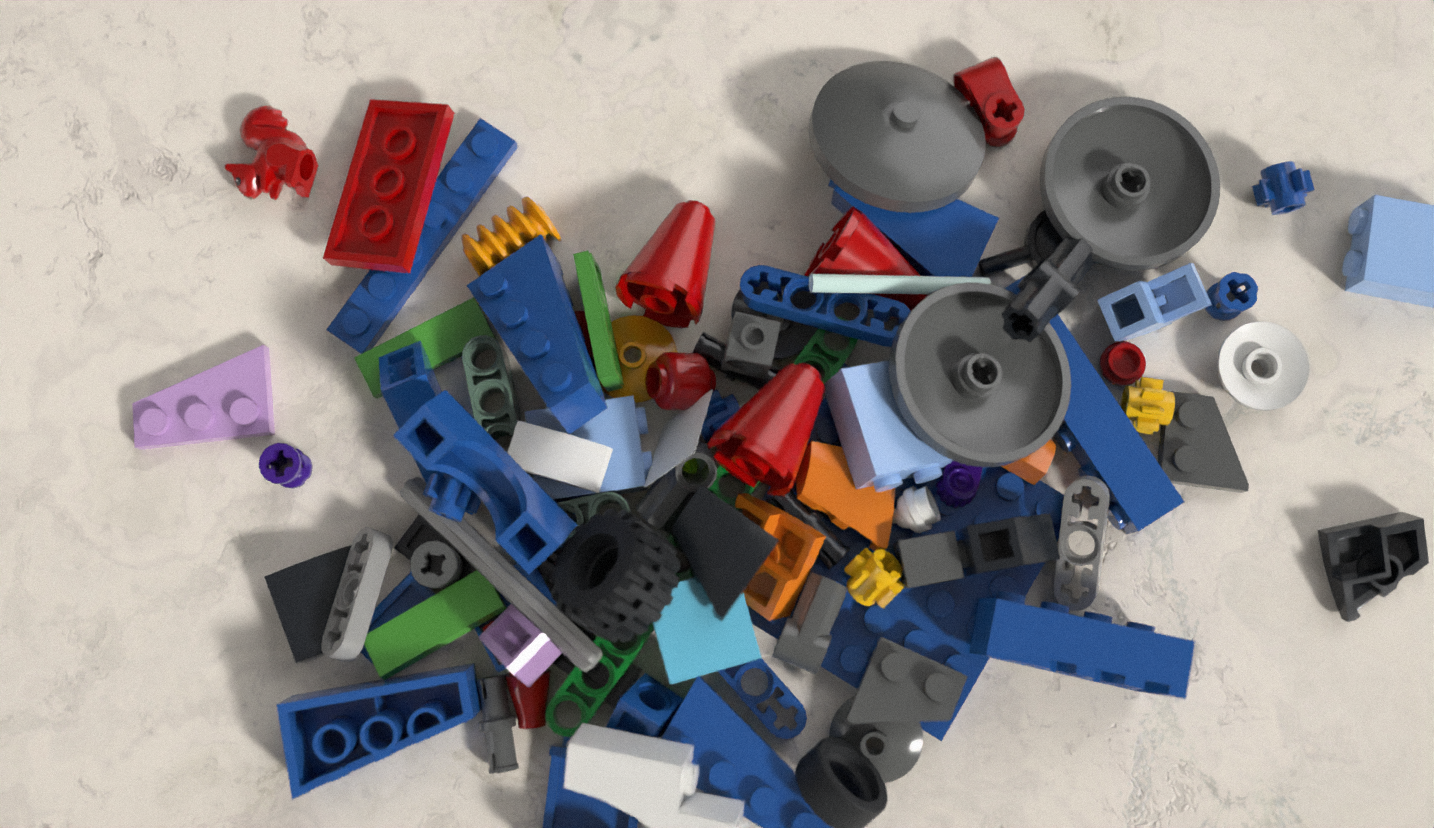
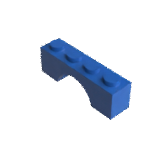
[393,389,577,574]

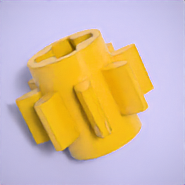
[1120,377,1175,434]
[844,548,905,608]

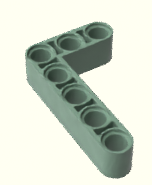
[462,335,632,550]

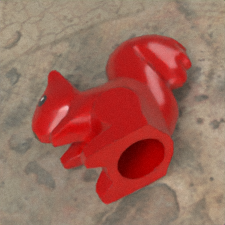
[225,106,318,200]

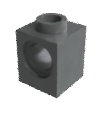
[720,311,781,379]
[893,531,968,590]

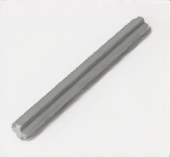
[400,477,602,672]

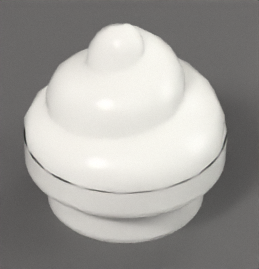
[892,486,940,533]

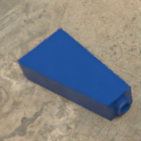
[828,179,999,277]

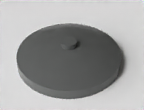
[809,61,986,213]
[1040,97,1220,271]
[889,283,1071,467]

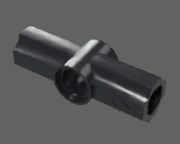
[1001,236,1094,342]

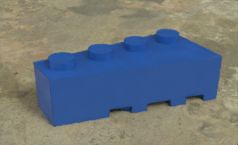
[467,234,608,435]
[969,591,1195,699]
[276,663,481,800]
[661,676,832,828]

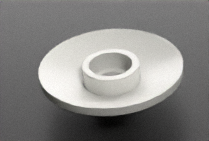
[1217,321,1309,411]

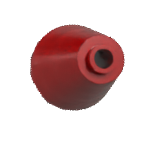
[615,200,716,329]
[804,206,929,319]
[708,363,825,496]

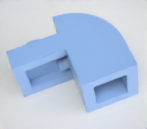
[1097,263,1212,341]

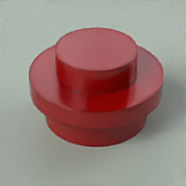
[1099,341,1146,386]

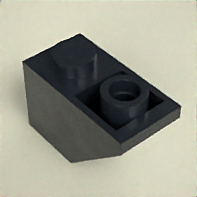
[958,513,1060,576]

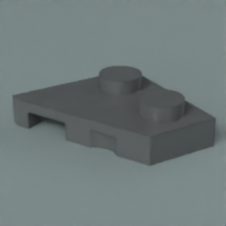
[1157,391,1249,493]
[844,637,968,725]

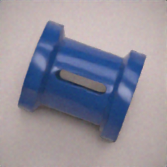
[1205,272,1258,321]

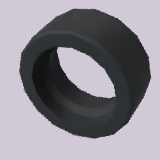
[795,736,888,828]

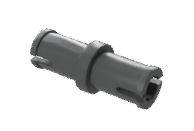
[476,675,519,774]

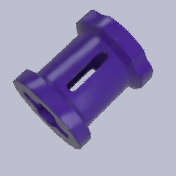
[259,443,313,489]

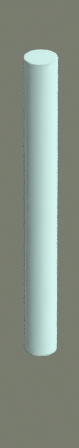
[809,274,991,295]

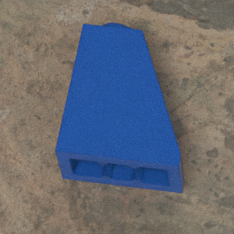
[378,341,443,484]

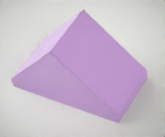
[478,604,562,687]

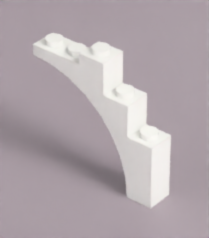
[564,723,750,828]

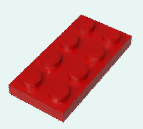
[323,99,455,273]

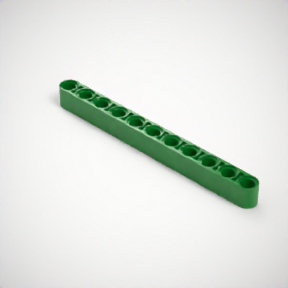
[546,317,858,736]

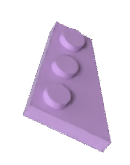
[132,345,275,450]

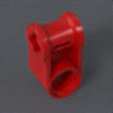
[953,56,1025,147]

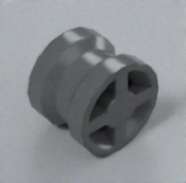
[410,541,463,589]

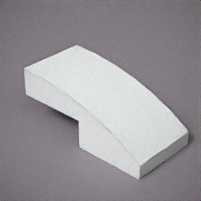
[507,421,613,493]

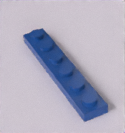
[326,118,518,354]

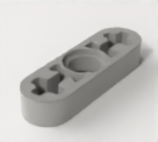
[1054,476,1110,611]
[321,527,393,663]

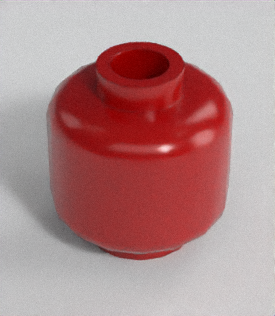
[645,352,716,411]

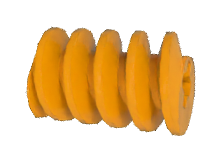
[461,196,561,276]

